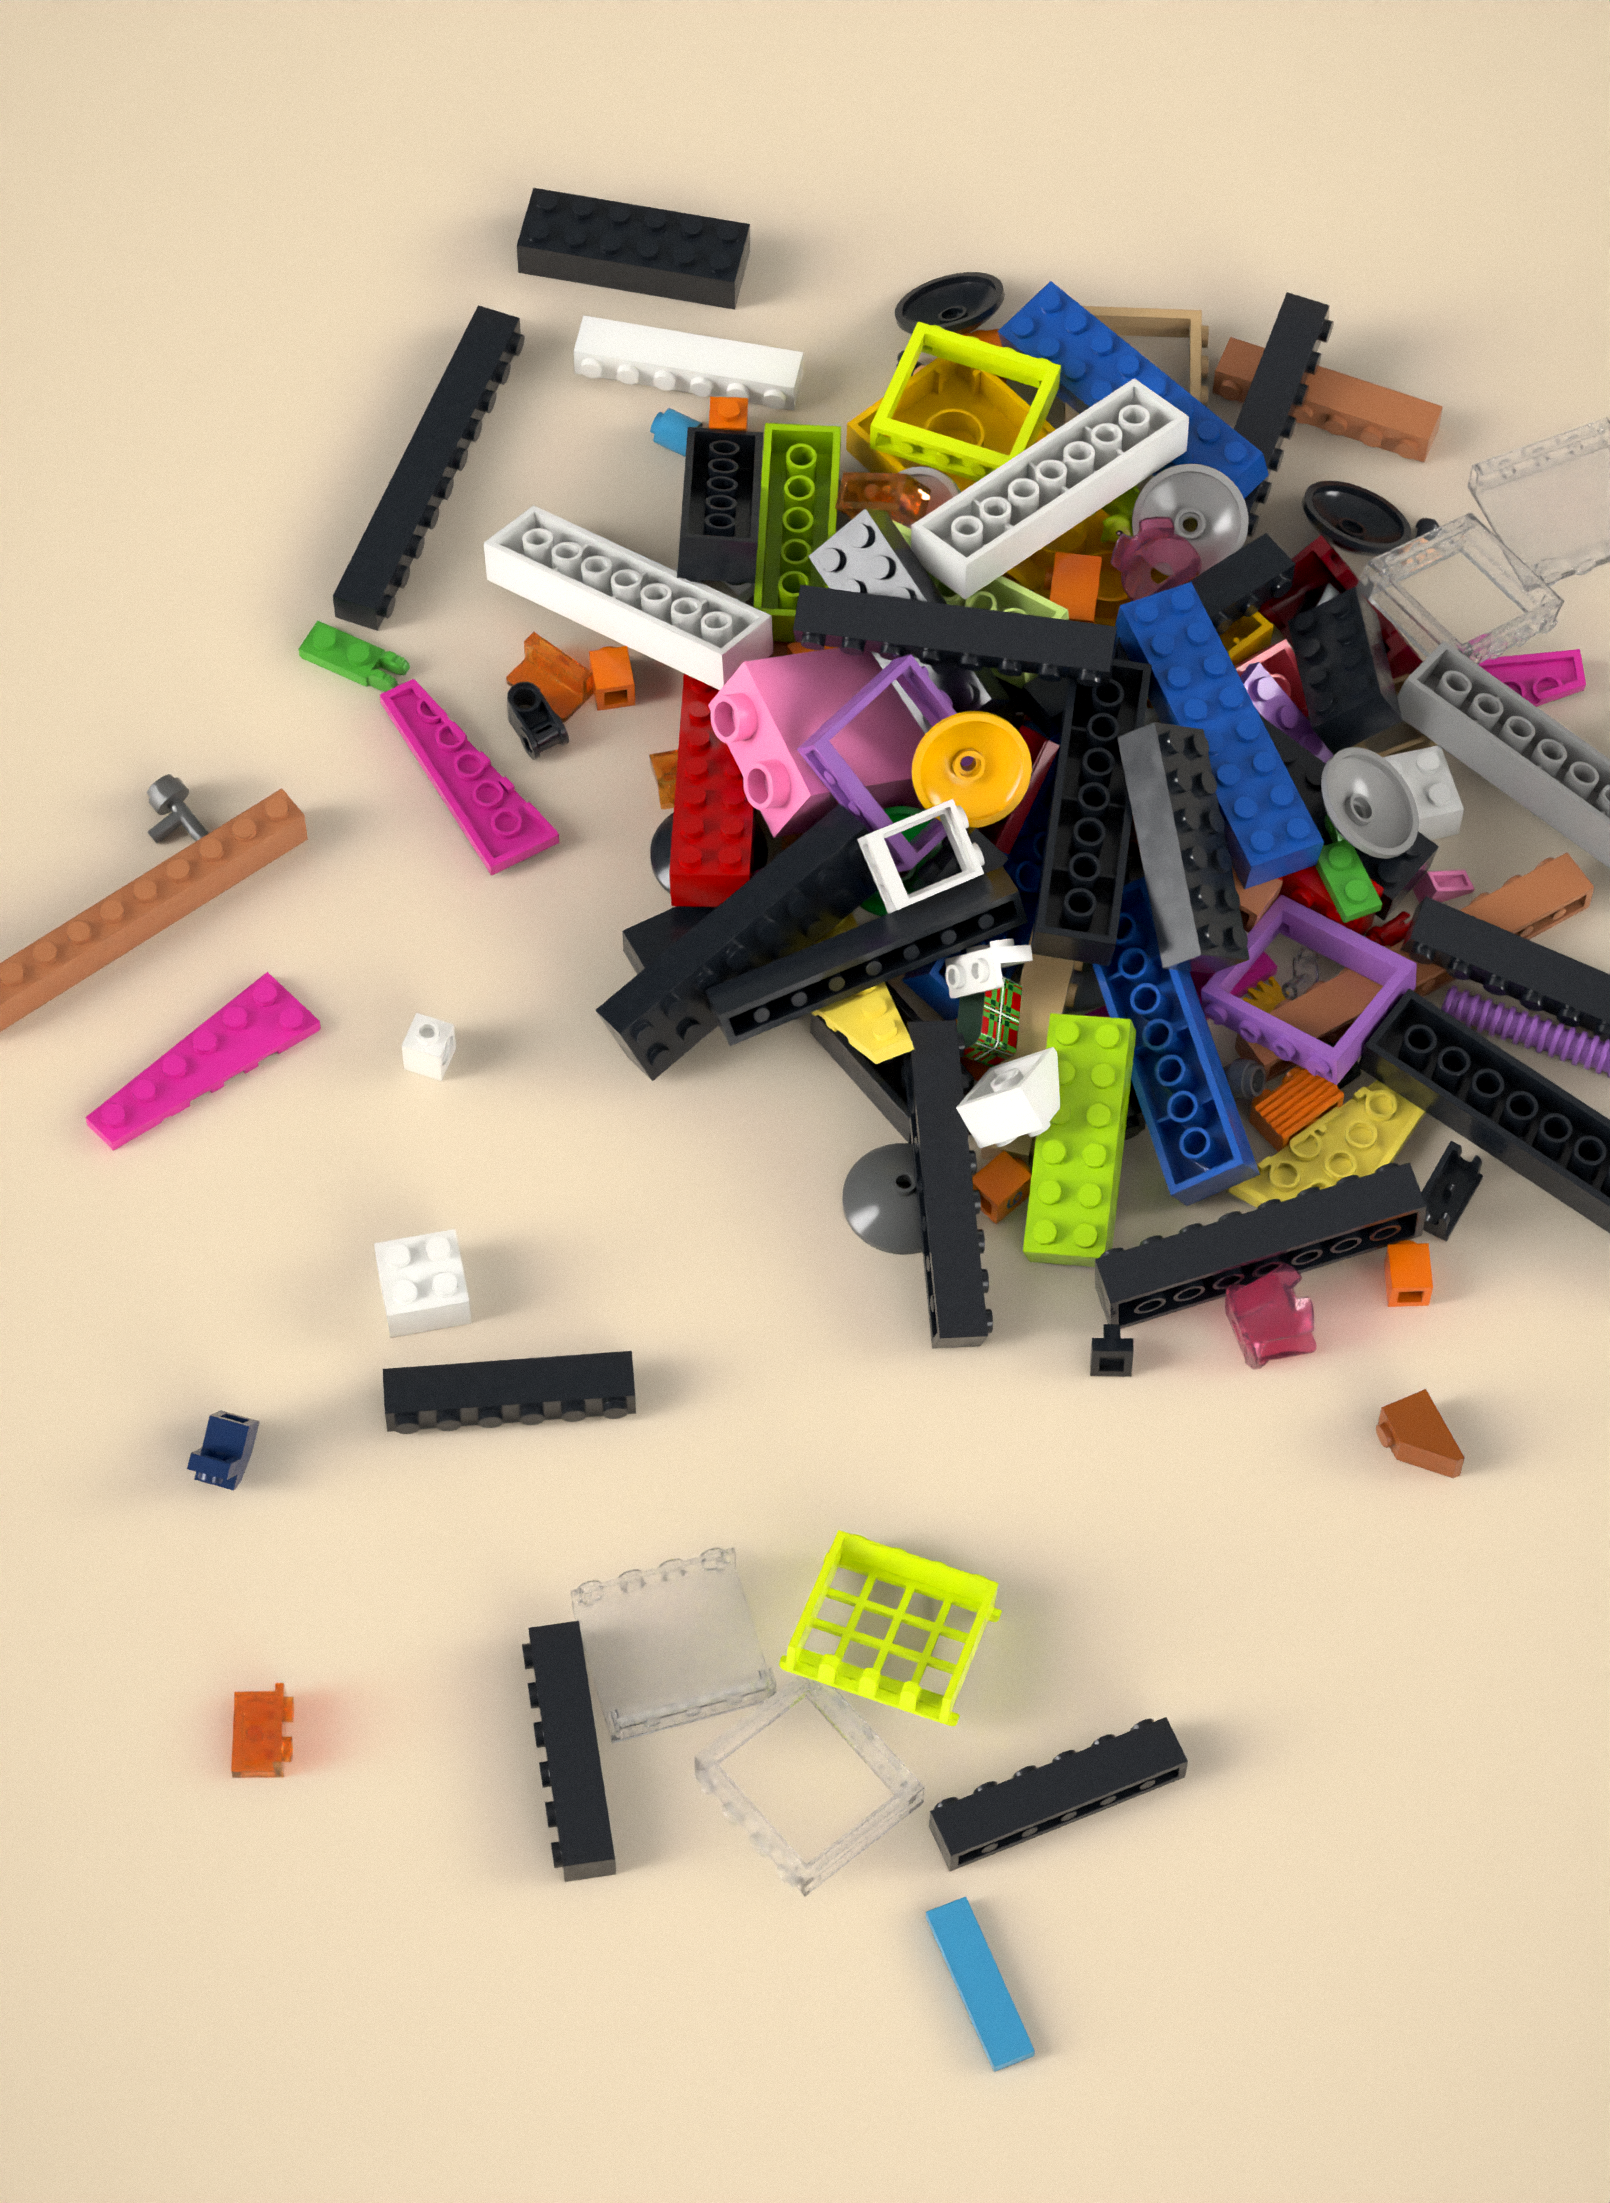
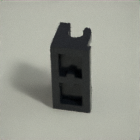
[1421,1141,1483,1242]

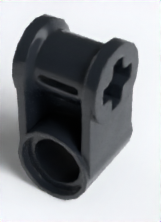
[507,682,569,760]

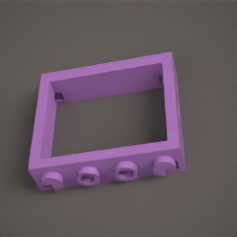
[797,654,973,872]
[1201,894,1417,1085]

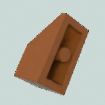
[1376,1389,1465,1478]

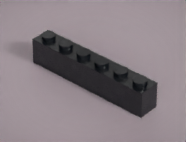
[1400,896,1610,1042]
[383,1351,636,1434]
[522,1621,616,1882]
[929,1717,1188,1871]

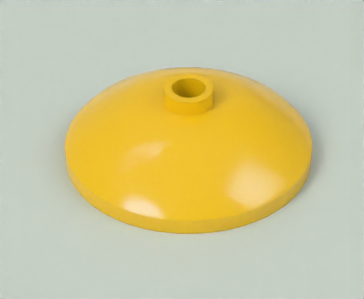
[911,711,1032,828]

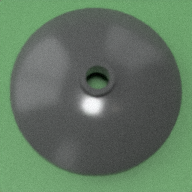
[842,1143,922,1255]

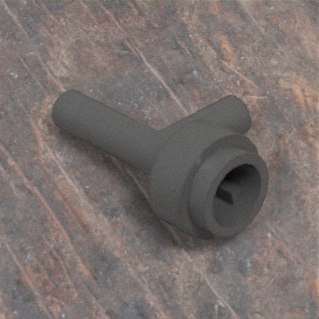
[147,774,209,844]
[1223,1058,1266,1100]

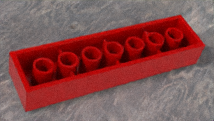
[669,673,757,907]

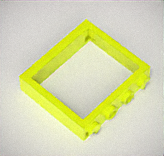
[870,322,1061,482]

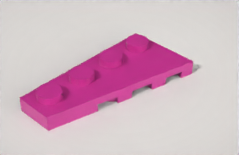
[1471,649,1586,707]

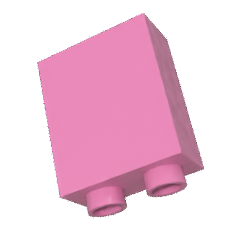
[708,648,925,838]

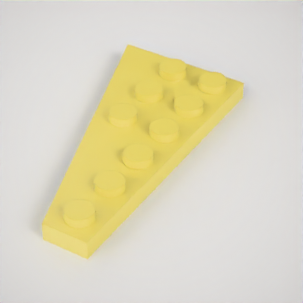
[811,913,914,1064]
[1228,1080,1427,1208]

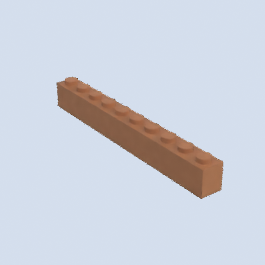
[0,788,308,1032]
[1235,852,1594,1082]

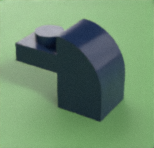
[187,1410,260,1491]

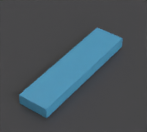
[926,1896,1035,2072]

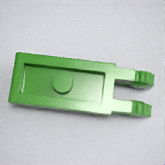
[299,620,410,692]
[1315,814,1382,923]

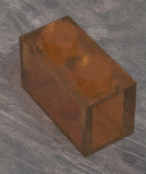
[835,472,931,526]

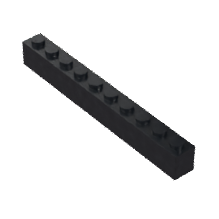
[333,305,525,631]

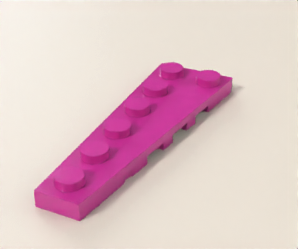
[380,679,559,876]
[85,972,321,1151]

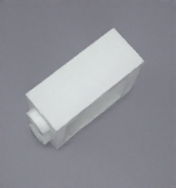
[857,799,985,914]

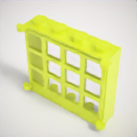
[779,1530,1002,1726]

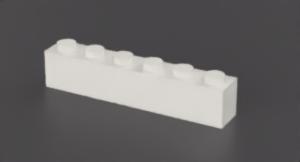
[574,315,803,410]

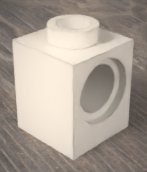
[402,1013,456,1081]

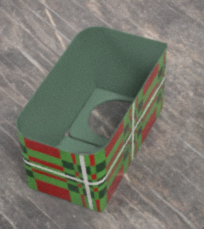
[957,976,1023,1067]

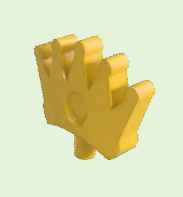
[1243,976,1289,1013]

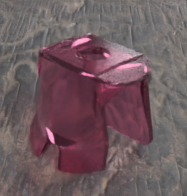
[1110,516,1202,601]
[1225,1263,1317,1370]

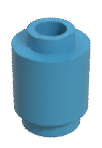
[650,408,703,457]

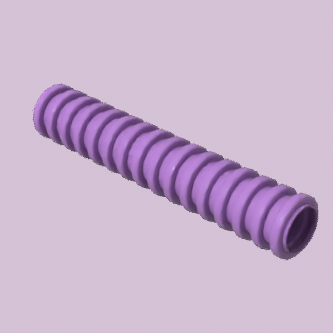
[1441,985,1610,1078]

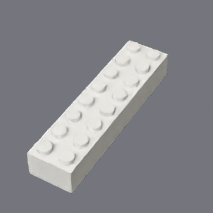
[911,378,1189,599]
[484,505,773,690]

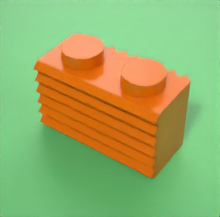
[1249,1067,1344,1152]

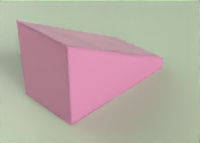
[1412,870,1475,904]

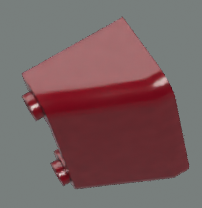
[1258,535,1423,679]

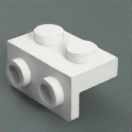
[945,939,1033,999]

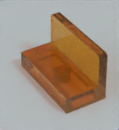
[506,632,594,723]

